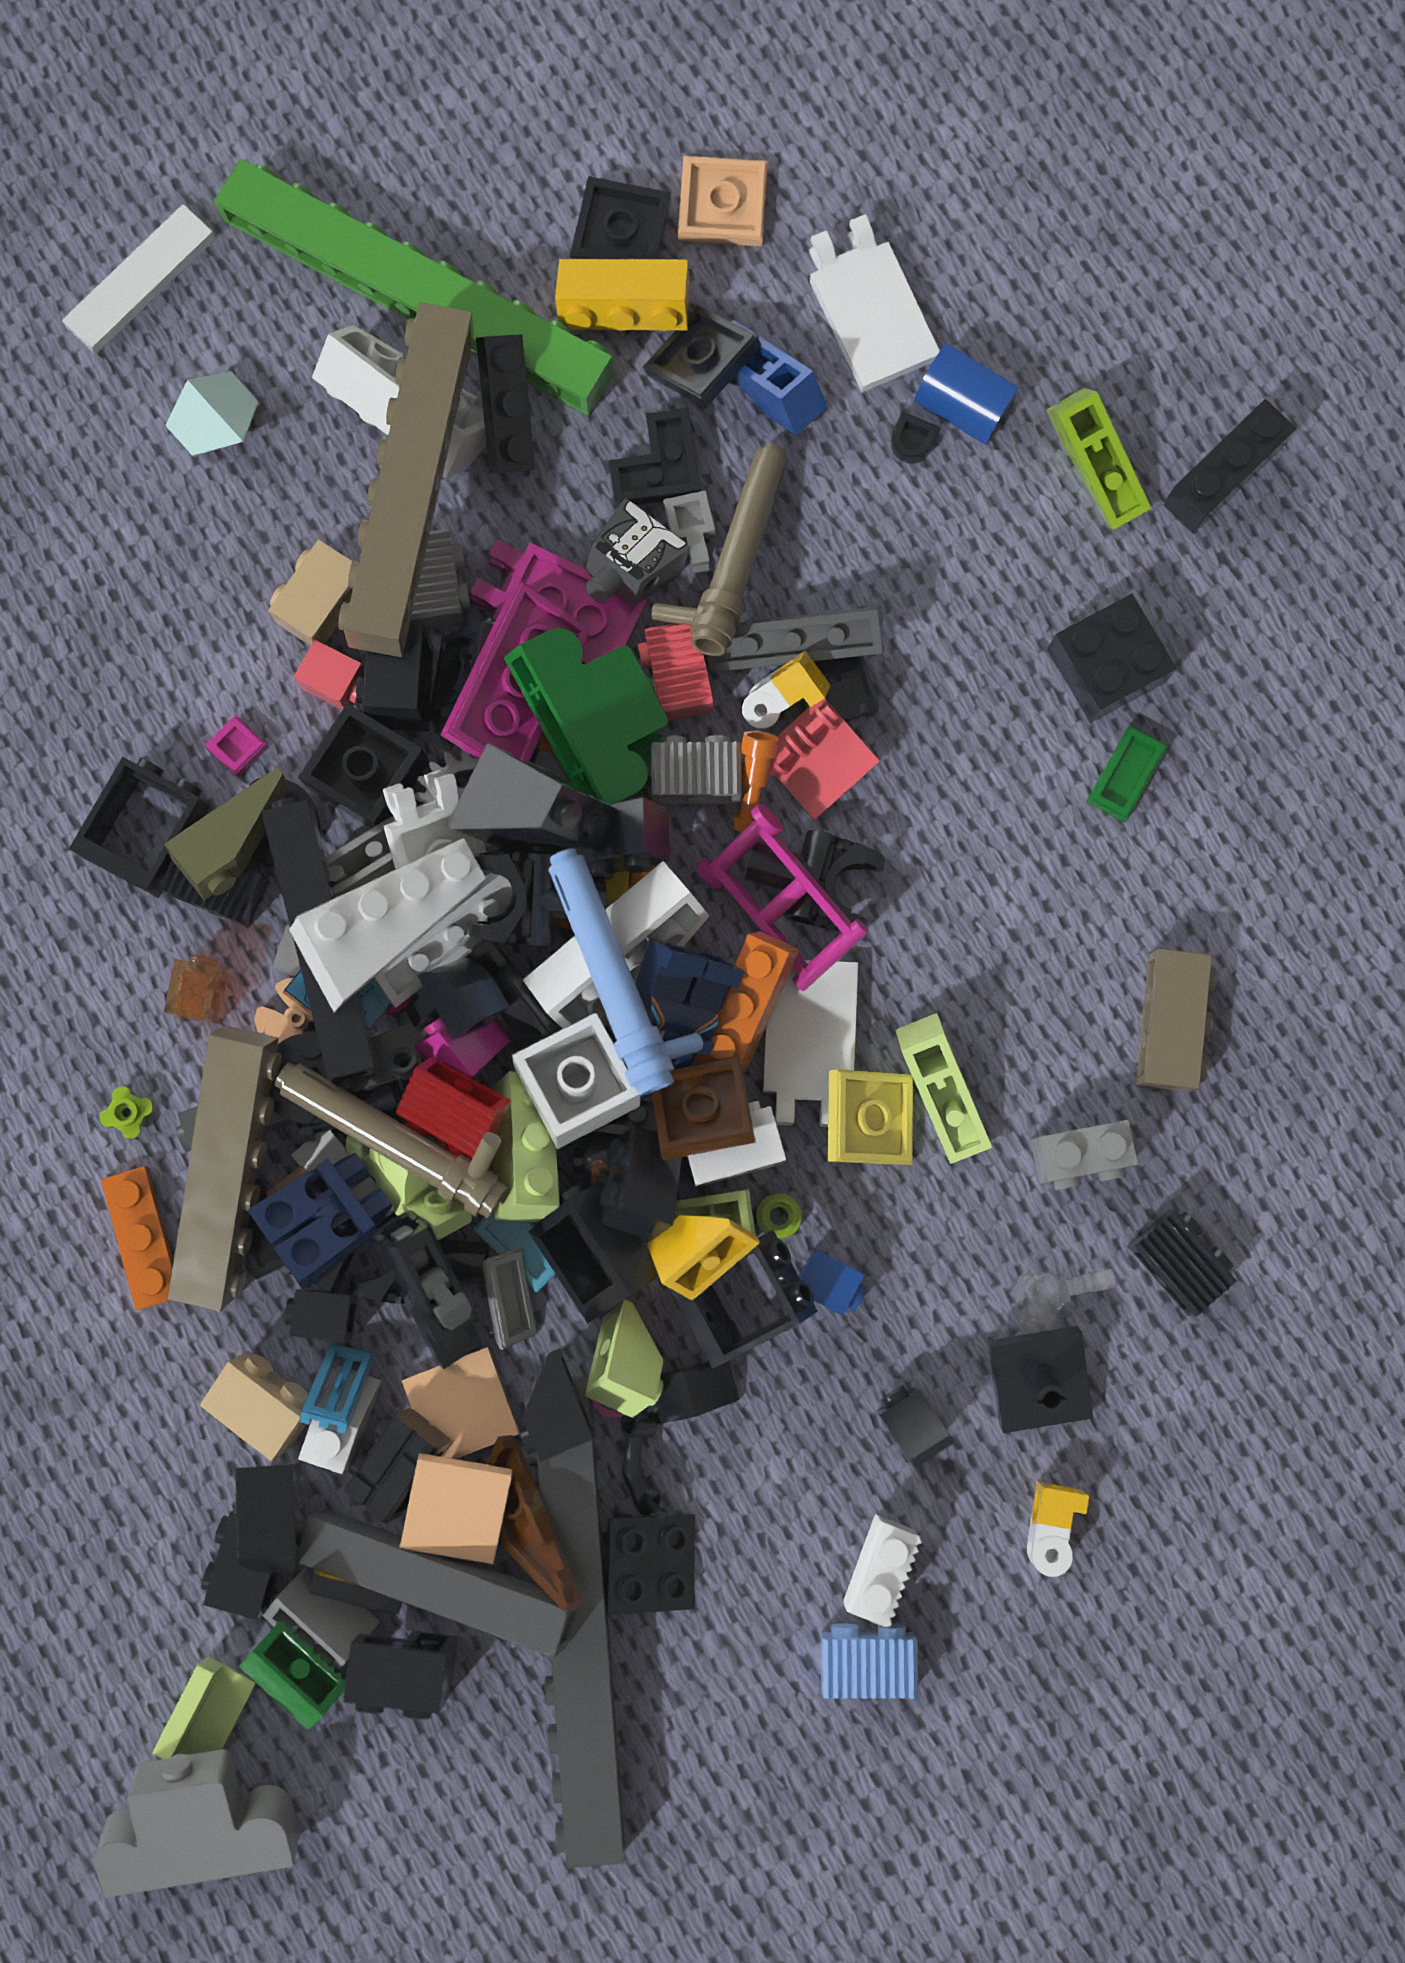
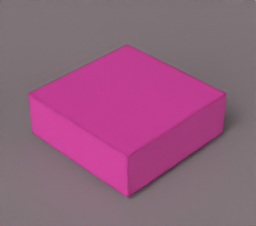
[204,715,269,778]

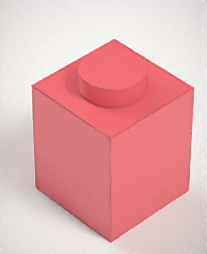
[293,640,365,710]

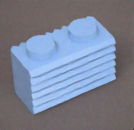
[821,1623,918,1699]

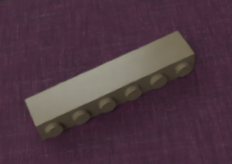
[168,1026,282,1312]

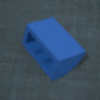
[914,343,1019,445]

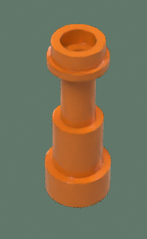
[732,731,779,833]

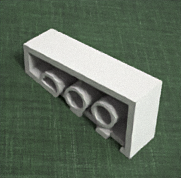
[289,838,486,1012]

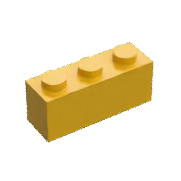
[555,259,690,331]

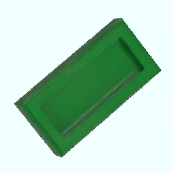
[1086,724,1168,823]

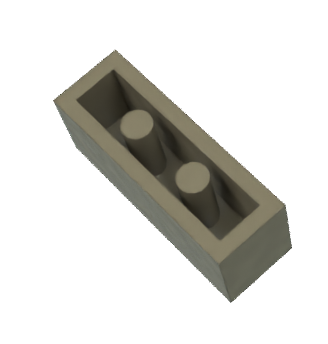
[1136,948,1217,1093]

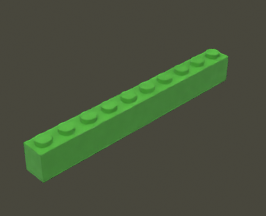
[214,158,614,416]

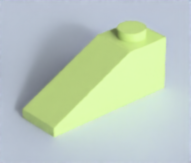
[896,1013,992,1164]

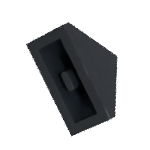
[647,1361,740,1425]

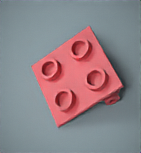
[769,698,880,820]

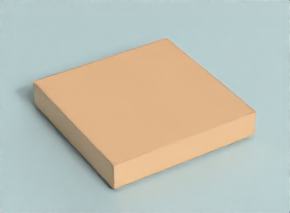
[678,156,768,246]
[402,1346,520,1459]
[400,1453,512,1564]

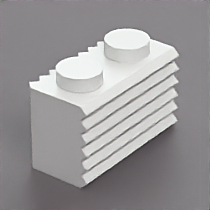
[843,1514,922,1627]

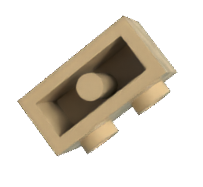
[268,539,353,646]
[199,1351,318,1462]

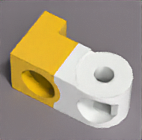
[742,650,831,728]
[1027,1481,1089,1577]

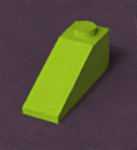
[1046,388,1152,530]

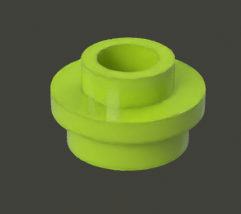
[756,1193,802,1239]

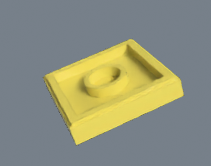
[828,1069,913,1165]

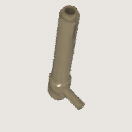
[651,443,788,656]
[275,1062,508,1219]

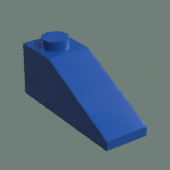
[731,320,828,436]

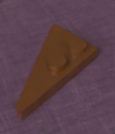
[487,1435,583,1612]

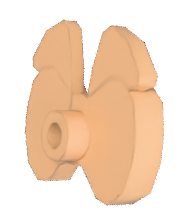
[254,978,313,1044]

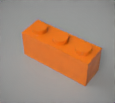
[695,931,800,1073]

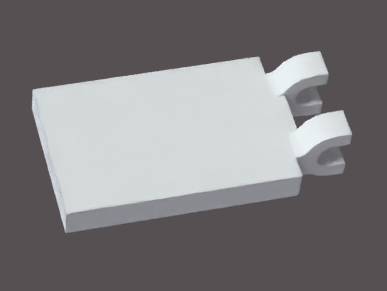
[809,214,939,392]
[383,770,492,876]
[763,960,858,1128]

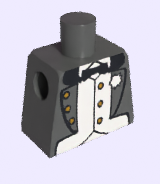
[586,498,691,605]

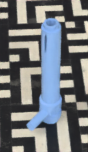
[548,848,703,1096]

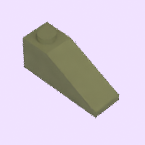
[165,767,289,900]

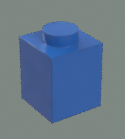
[799,1249,867,1316]

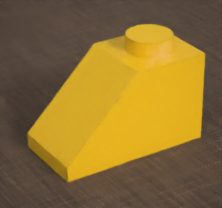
[647,1215,760,1300]

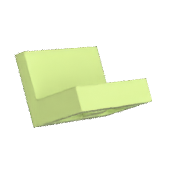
[152,1656,256,1759]

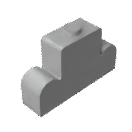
[94,1749,300,1898]

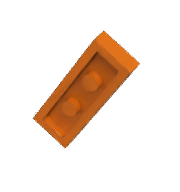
[101,1166,174,1311]

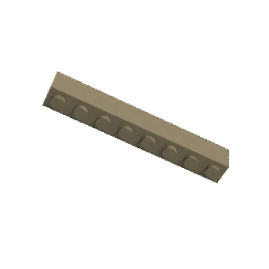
[338,302,474,657]

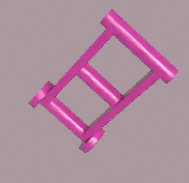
[696,804,869,991]

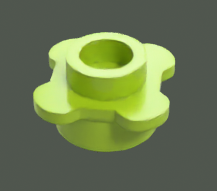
[100,1086,154,1139]

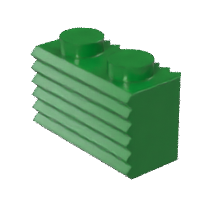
[239,1622,346,1730]

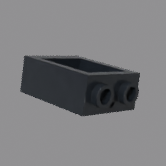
[69,756,210,898]
[528,1180,659,1324]
[670,1230,818,1369]

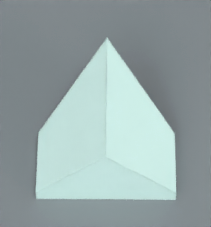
[166,371,260,458]

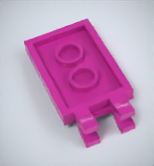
[470,539,648,664]

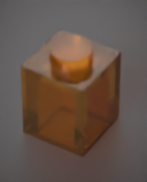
[164,954,229,1024]

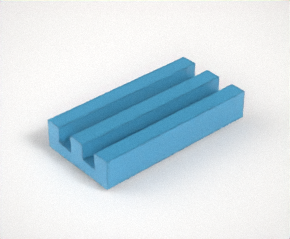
[300,1343,375,1434]

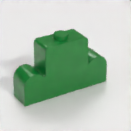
[503,628,668,805]

